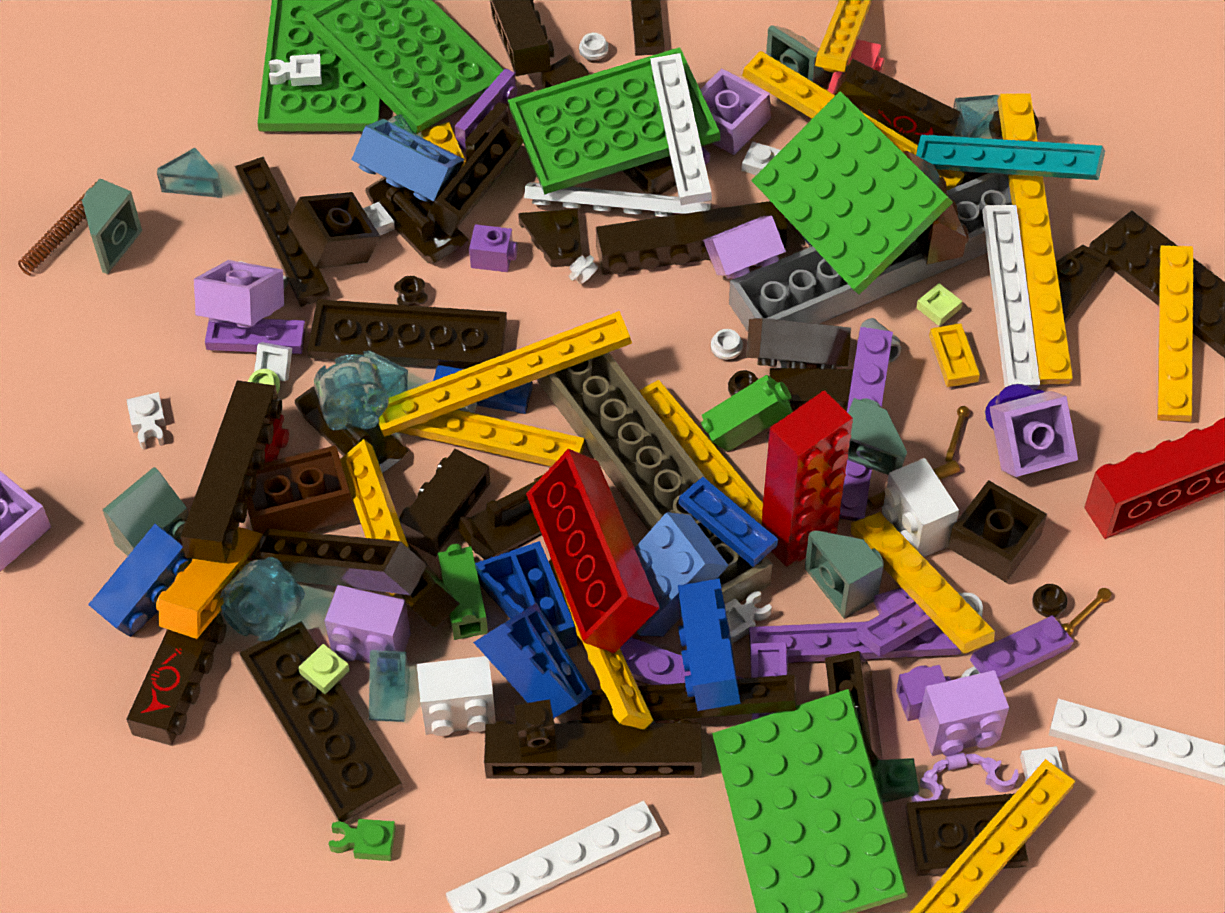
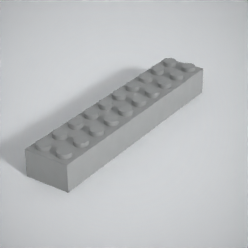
[729,173,1012,331]

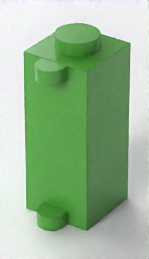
[701,375,793,452]
[438,544,488,640]

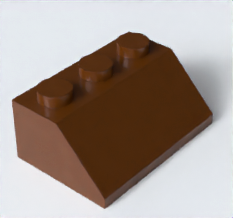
[903,151,969,265]
[247,445,355,534]

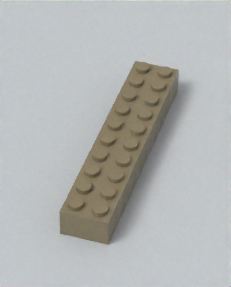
[537,352,772,604]

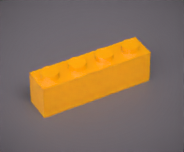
[156,526,263,639]

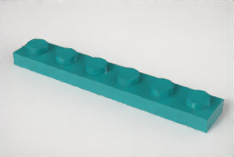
[916,135,1105,180]

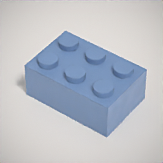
[351,119,465,202]
[635,512,729,637]

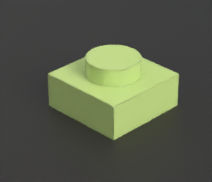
[916,283,963,326]
[298,644,350,694]

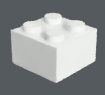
[882,458,959,557]
[417,656,496,736]

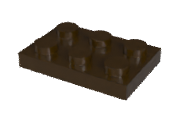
[905,793,1028,876]

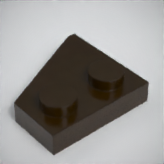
[518,209,582,267]

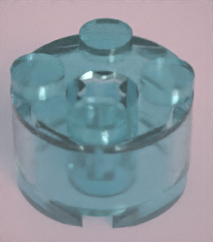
[314,354,389,430]
[220,557,305,641]

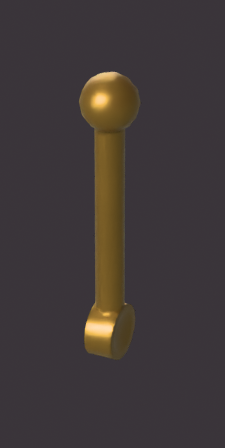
[945,406,970,462]
[1062,588,1112,636]

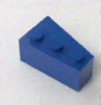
[88,524,192,637]
[475,541,578,650]
[678,578,741,711]
[473,603,592,719]

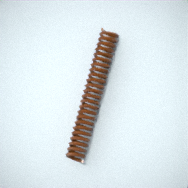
[18,182,96,275]

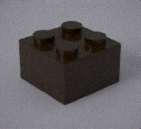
[288,192,381,269]
[948,480,1047,582]

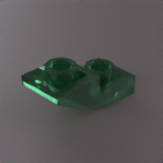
[872,758,919,803]

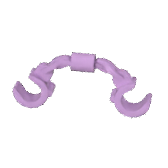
[911,753,1018,802]

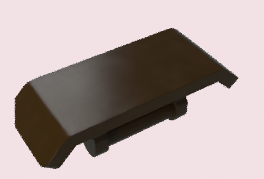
[365,177,469,263]
[294,381,408,473]
[455,475,543,560]

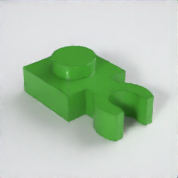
[329,819,396,861]

